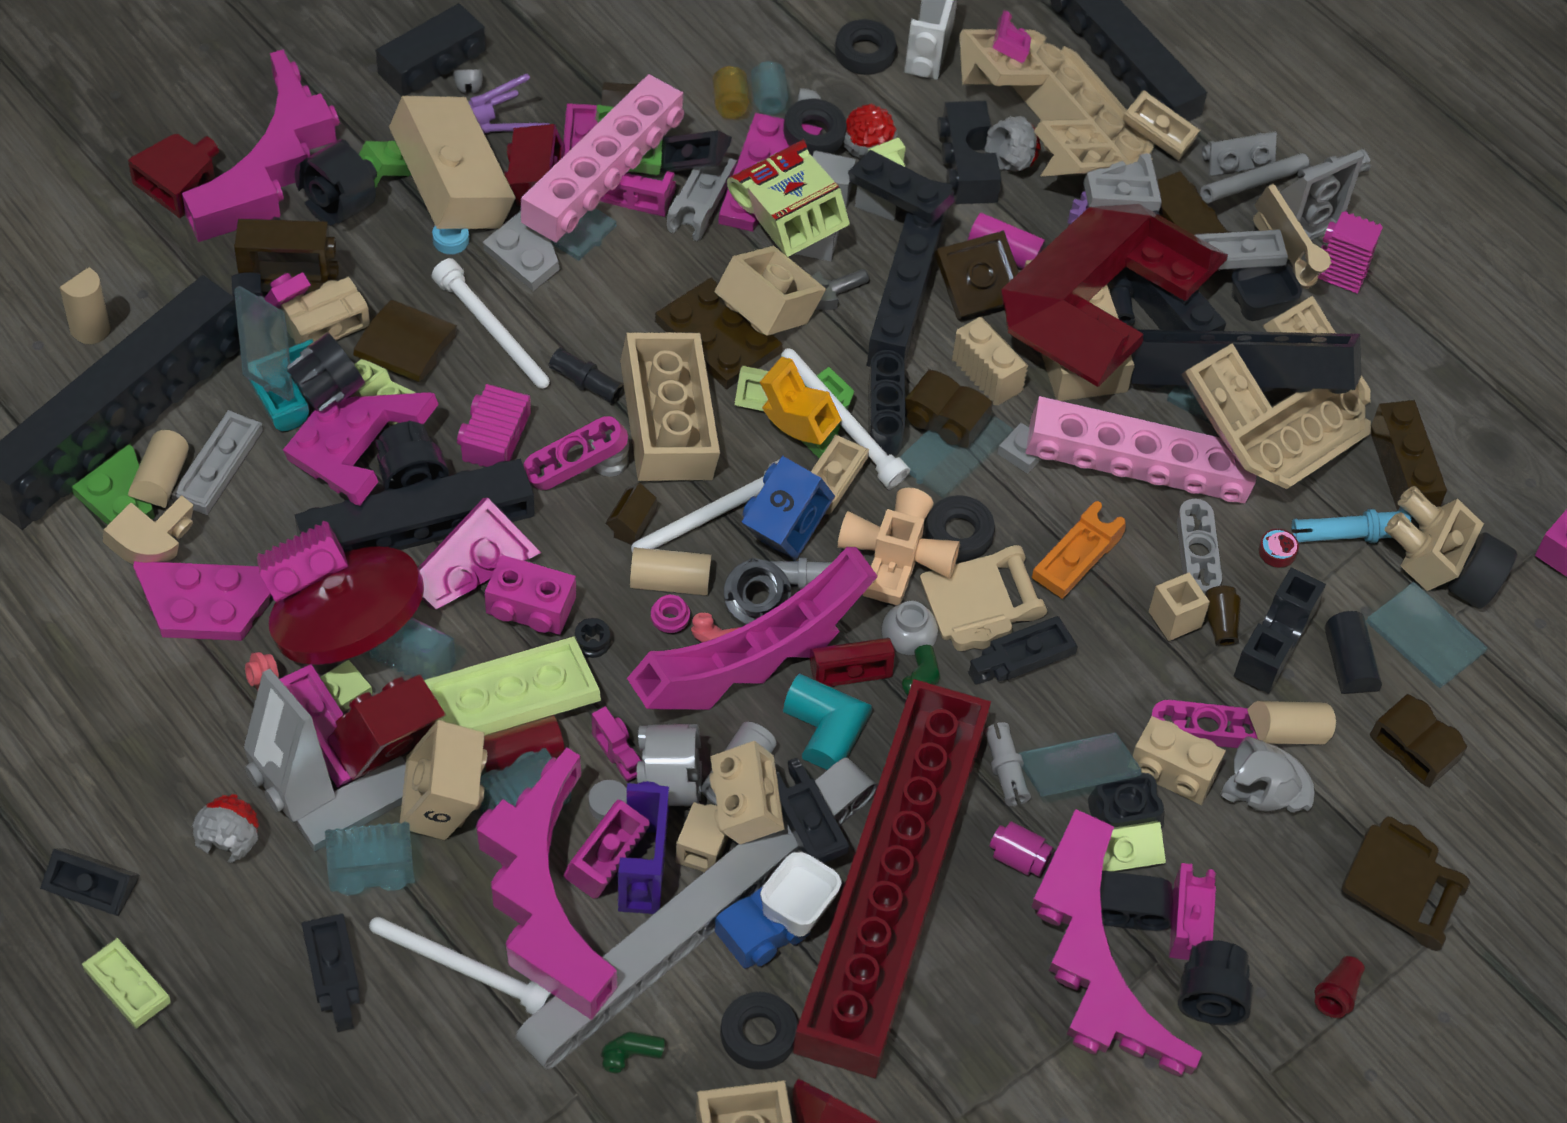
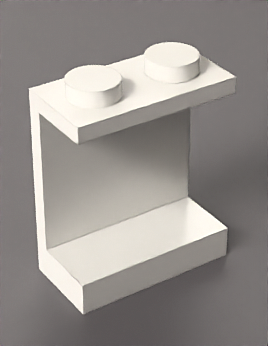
[904,0,957,80]

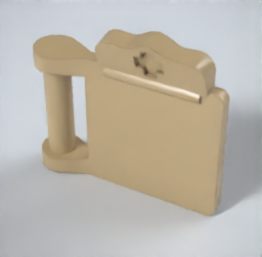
[1253,184,1331,289]
[920,545,1047,651]

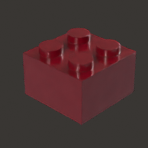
[327,674,446,780]

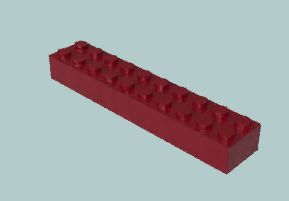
[793,679,991,1079]

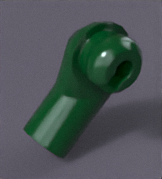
[902,645,940,695]
[600,1031,665,1073]

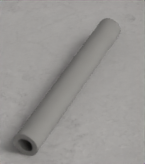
[1200,153,1310,203]

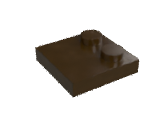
[934,230,1019,320]

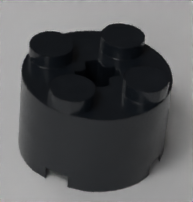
[294,139,377,226]

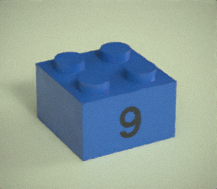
[742,456,835,561]

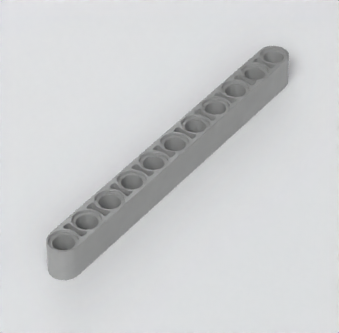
[515,757,878,1069]

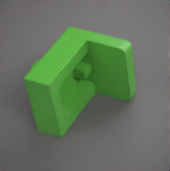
[359,141,411,189]

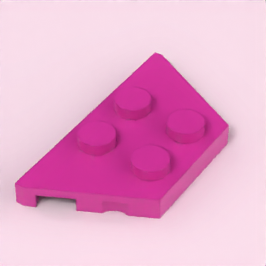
[133,561,271,641]

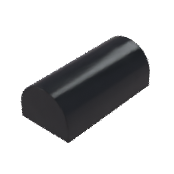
[1324,611,1382,694]

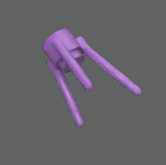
[468,74,549,134]

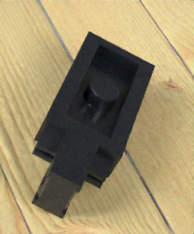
[968,616,1078,685]
[301,913,360,1032]

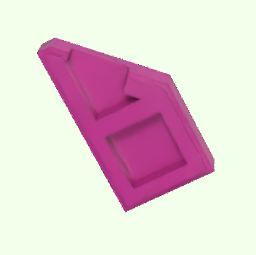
[992,10,1031,64]

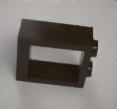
[234,219,339,295]

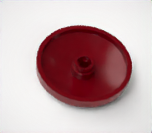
[269,547,424,665]

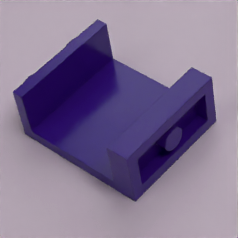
[618,781,669,914]

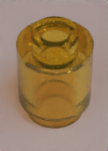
[712,66,749,119]

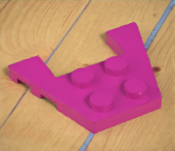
[283,392,439,506]

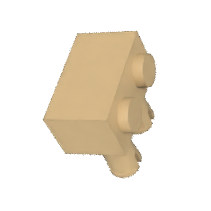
[1384,486,1484,591]

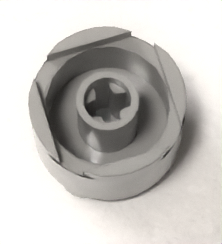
[637,724,702,807]

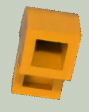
[760,357,842,445]

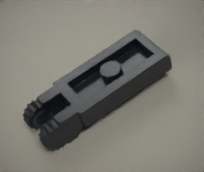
[776,758,849,863]

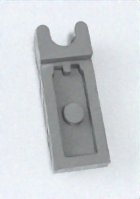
[667,156,737,241]

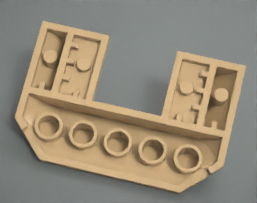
[960,29,1154,177]
[1181,296,1371,489]

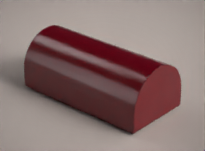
[810,637,895,687]
[483,716,565,779]

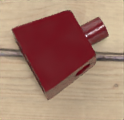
[128,134,219,218]

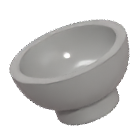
[881,601,938,655]

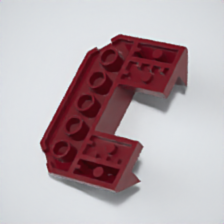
[1001,204,1228,387]

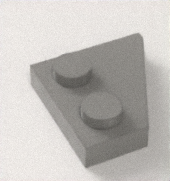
[1084,153,1162,211]
[483,211,560,291]

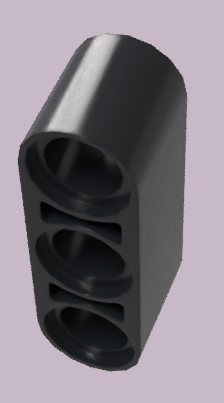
[868,350,905,457]
[1100,871,1172,931]

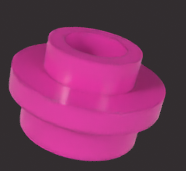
[651,595,690,633]

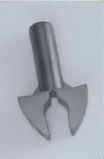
[812,269,869,310]

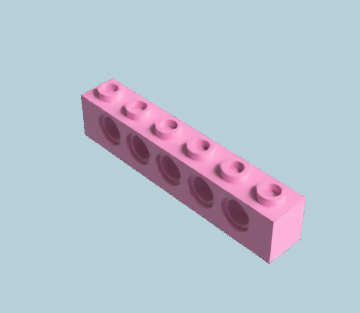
[521,74,684,242]
[1025,396,1256,504]

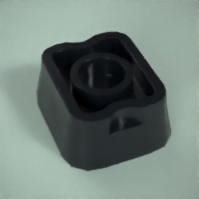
[1232,262,1302,321]
[1088,773,1164,830]

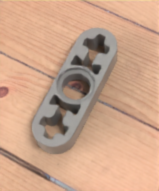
[1177,499,1222,594]

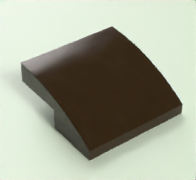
[353,299,457,382]

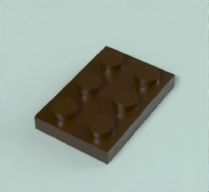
[655,277,783,390]

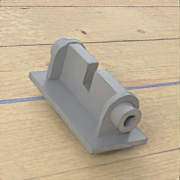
[1202,132,1277,176]

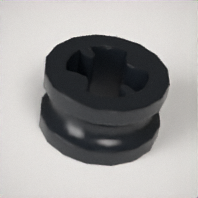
[575,618,610,658]

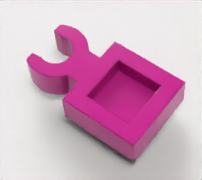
[264,272,310,314]
[592,706,641,781]

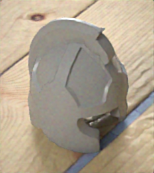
[1221,736,1314,812]

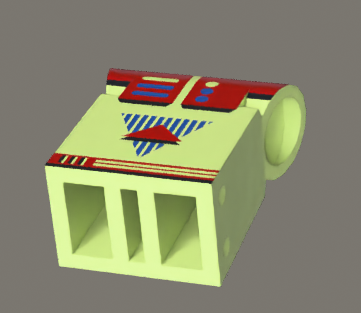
[727,139,850,257]

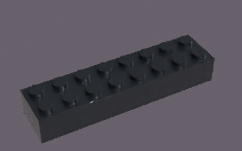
[0,275,242,530]

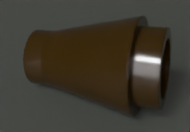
[1205,586,1241,646]

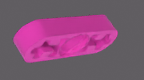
[523,416,628,490]
[1150,700,1258,748]

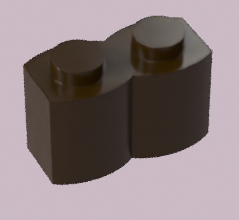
[905,369,993,448]
[1370,694,1468,788]

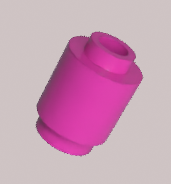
[989,821,1054,877]

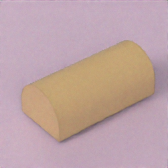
[1122,90,1200,160]
[60,267,110,344]
[128,430,189,508]
[811,435,869,514]
[630,547,712,596]
[1247,701,1336,744]

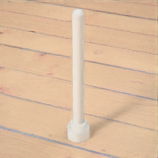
[431,258,550,389]
[781,348,910,489]
[631,459,780,553]
[369,917,555,1015]

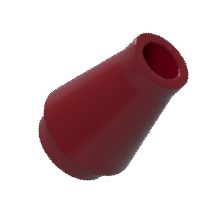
[1315,956,1365,1018]

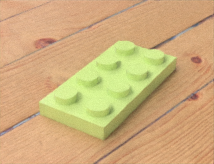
[424,637,601,735]

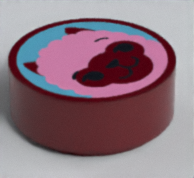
[1258,529,1299,568]

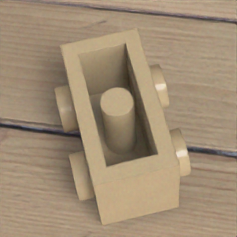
[1128,716,1226,805]
[710,741,784,845]

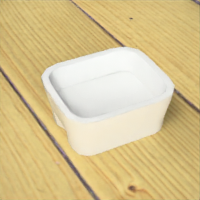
[760,852,842,936]

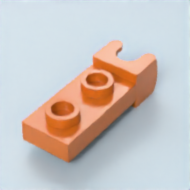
[1032,501,1126,599]

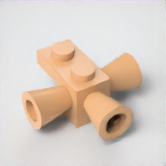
[838,488,960,605]

